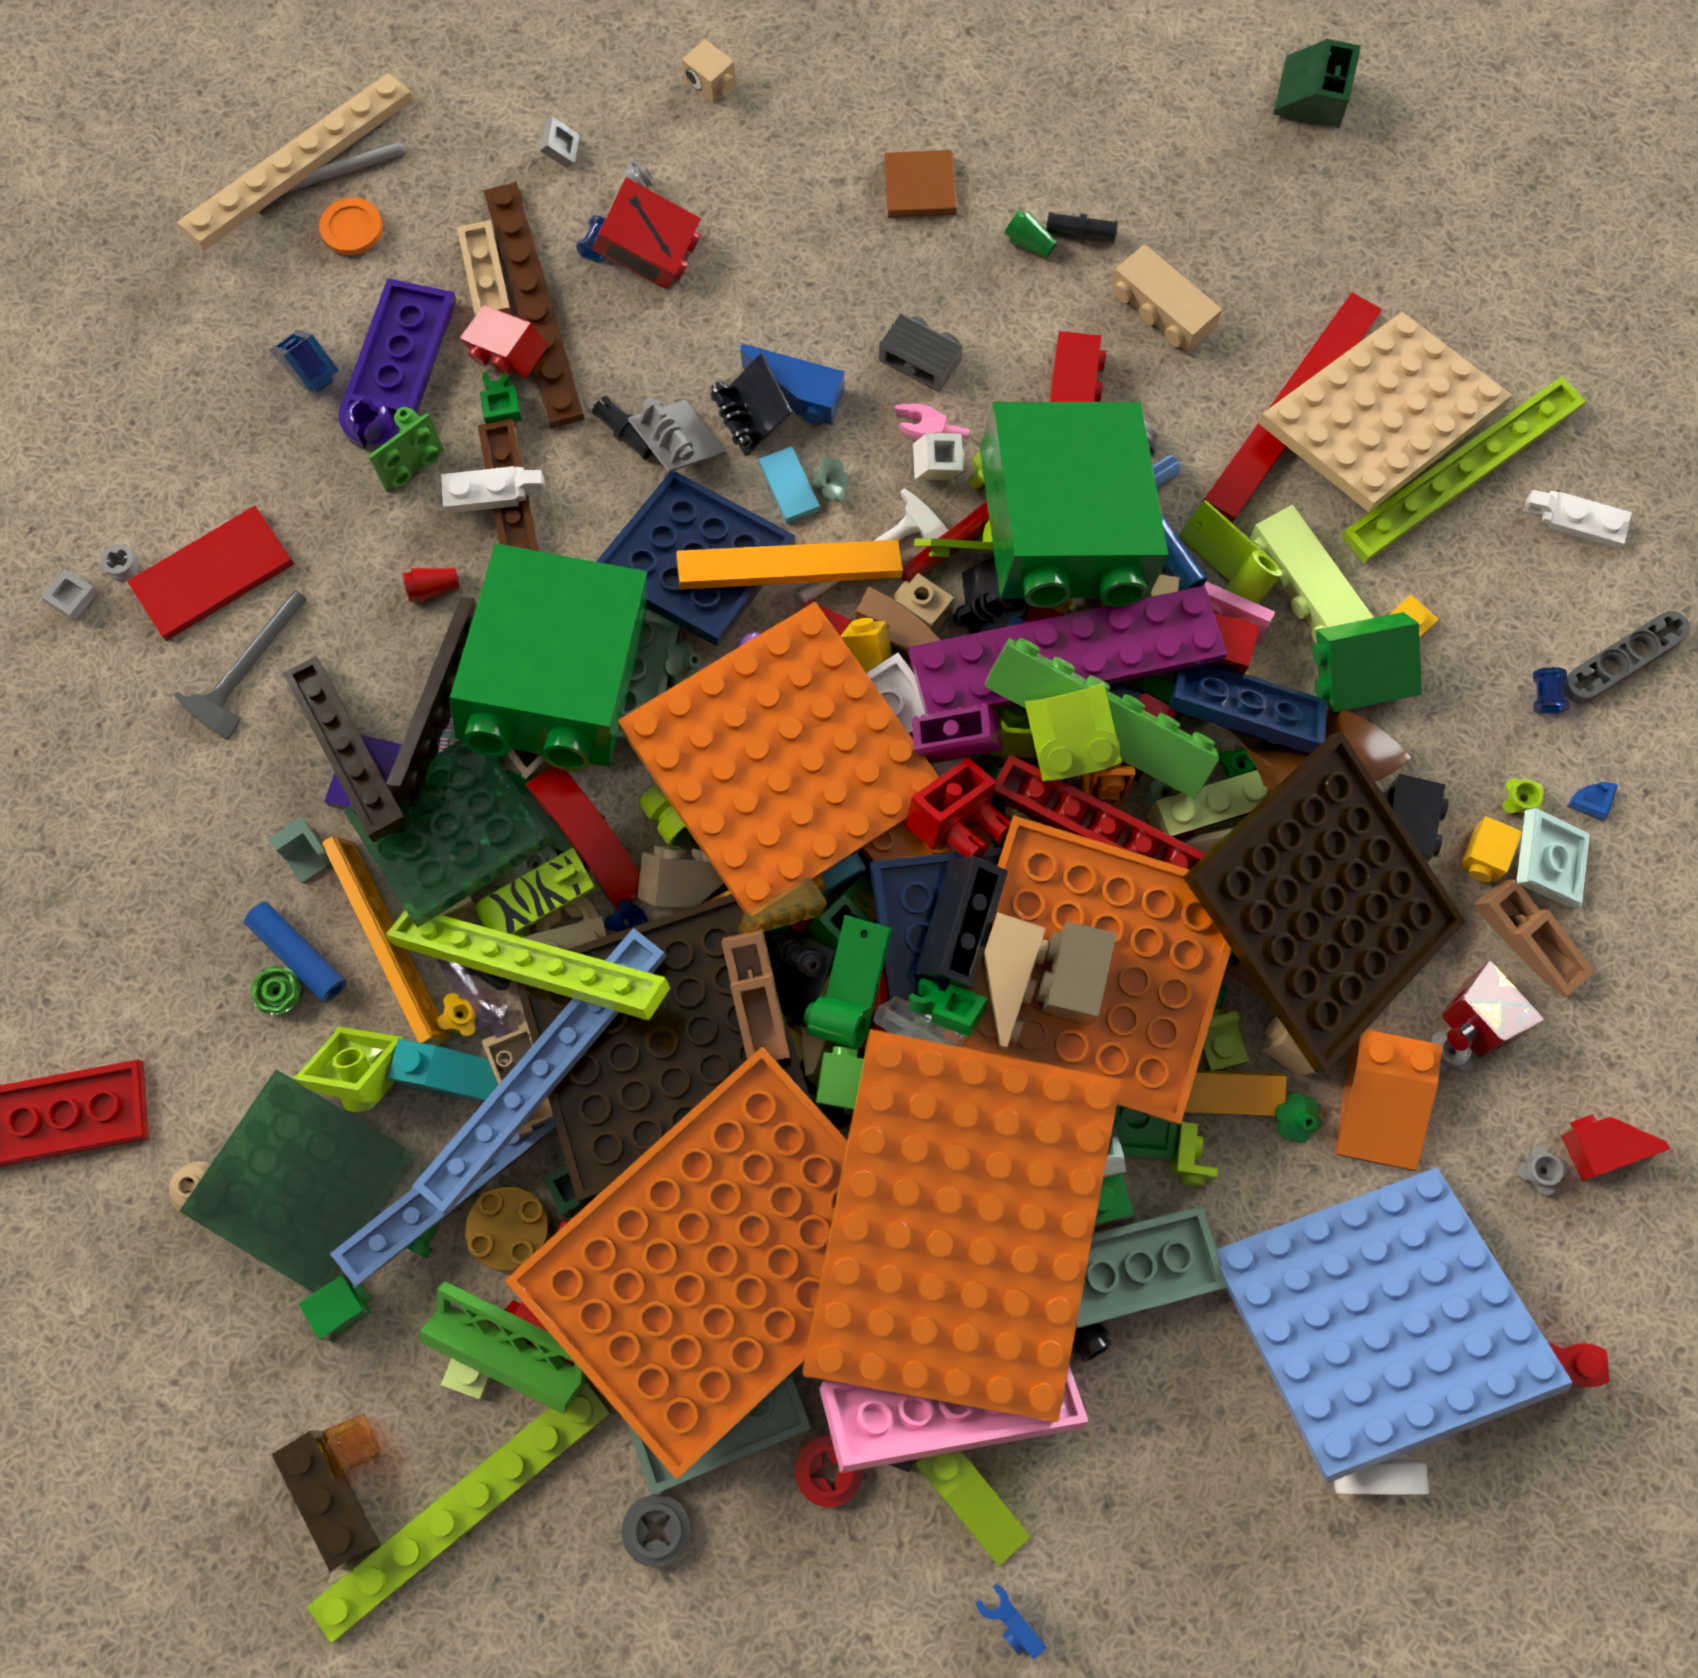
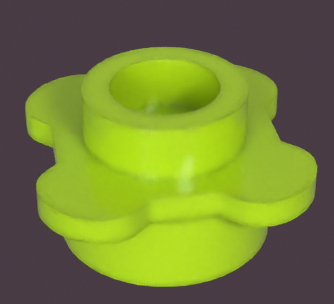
[1502,778,1544,814]

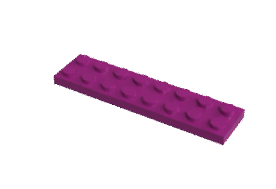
[908,586,1227,716]

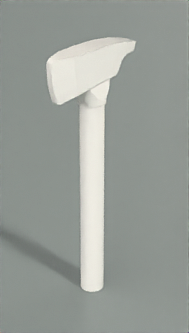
[797,489,948,604]

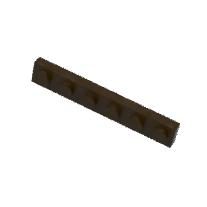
[386,597,477,807]
[283,656,408,843]

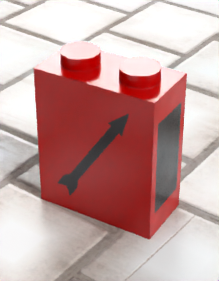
[591,177,701,289]

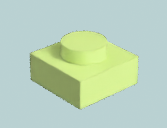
[441,1358,490,1400]

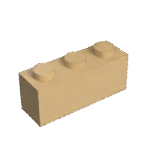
[1111,244,1222,353]

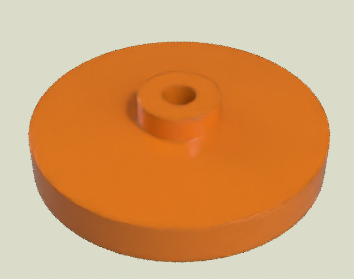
[319,197,383,255]

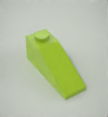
[914,1451,1031,1567]

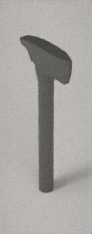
[173,590,306,740]

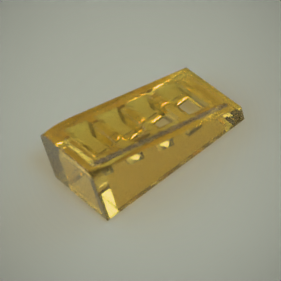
[737,878,827,934]

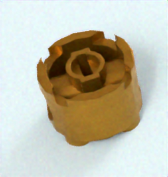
[466,1187,555,1274]

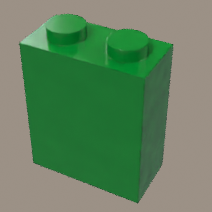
[1312,612,1422,712]

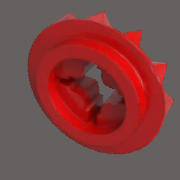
[795,1435,863,1507]

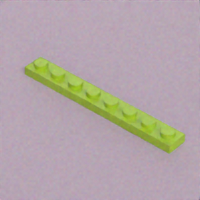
[1341,376,1586,563]
[386,906,670,1020]
[307,1380,612,1643]

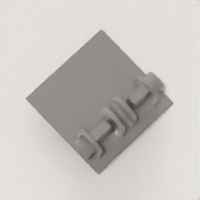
[628,398,726,472]

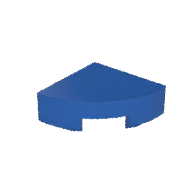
[1566,782,1618,821]

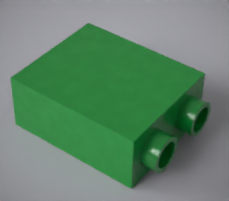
[980,402,1169,608]
[450,543,647,771]

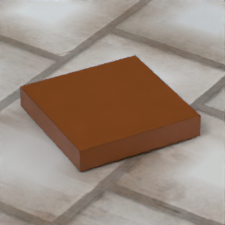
[884,150,957,218]

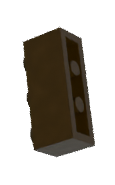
[271,1431,380,1572]

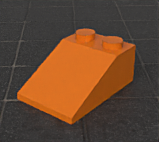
[1335,1030,1443,1171]

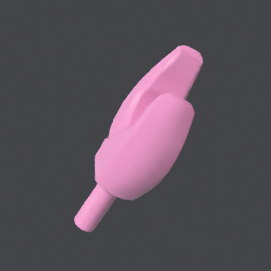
[895,404,970,441]

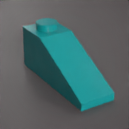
[388,1039,506,1103]

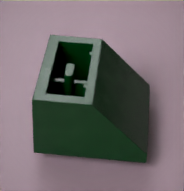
[1273,39,1361,128]

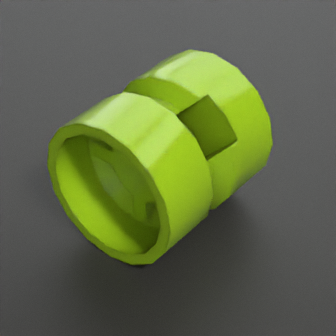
[639,783,693,847]

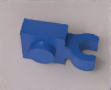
[975,1583,1047,1660]

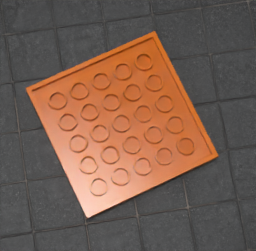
[617,602,939,921]
[942,815,1231,1125]

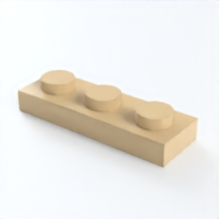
[457,220,512,316]

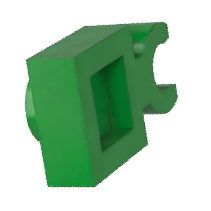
[480,372,522,424]
[909,979,988,1037]

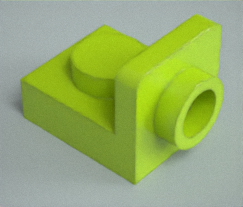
[1202,1008,1249,1071]
[1170,1122,1218,1187]

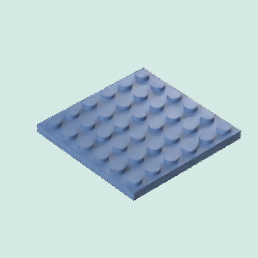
[1216,1168,1572,1484]

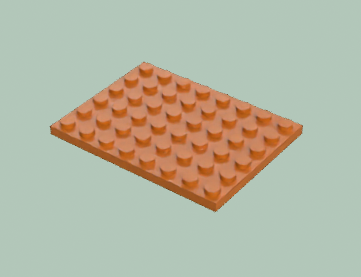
[802,1029,1121,1423]
[504,1046,848,1479]

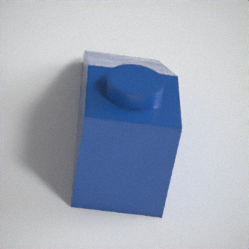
[740,343,845,425]

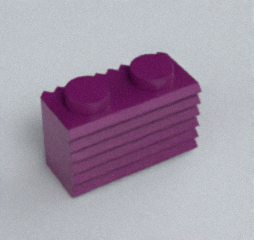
[912,702,1004,763]

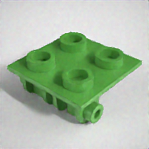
[368,407,444,493]

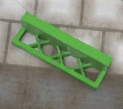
[419,1281,587,1414]

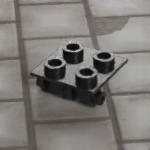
[710,353,792,456]
[952,556,1028,634]
[767,929,836,1028]

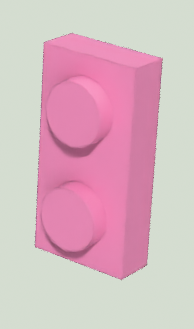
[1204,581,1275,645]

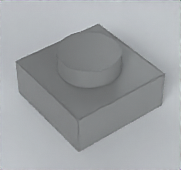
[539,117,580,167]
[41,569,99,621]

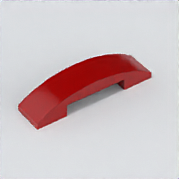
[526,766,640,911]

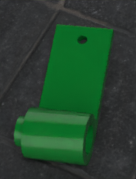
[804,915,892,1050]

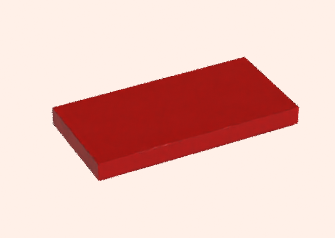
[127,505,294,641]
[0,1059,149,1167]

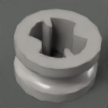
[100,544,139,581]

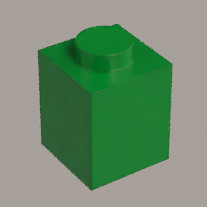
[298,1275,372,1341]

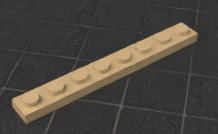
[177,73,413,251]

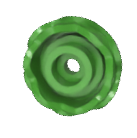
[251,966,301,1015]

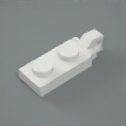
[441,466,545,513]
[1523,490,1632,549]

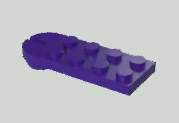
[338,278,457,451]

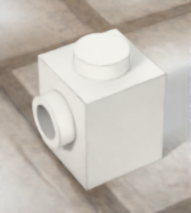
[913,433,964,480]

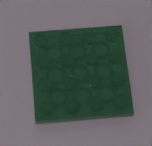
[344,740,554,928]
[179,1069,416,1293]

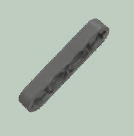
[1562,611,1690,704]

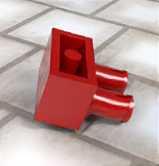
[905,757,1011,858]

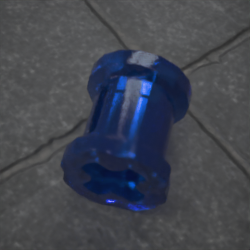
[576,215,606,263]
[1532,667,1569,714]

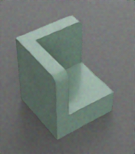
[268,817,332,883]

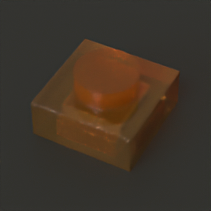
[322,1413,381,1474]

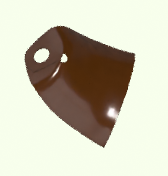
[1226,708,1411,792]

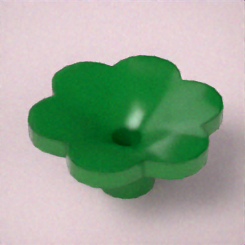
[1275,1092,1321,1143]

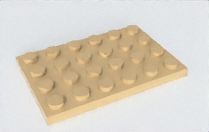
[1259,312,1512,513]

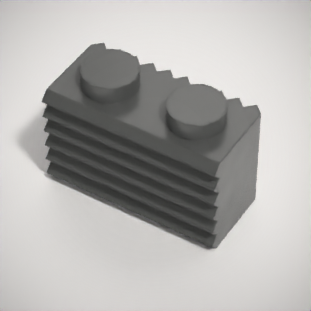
[879,313,963,393]

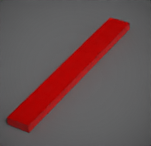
[1203,292,1382,523]

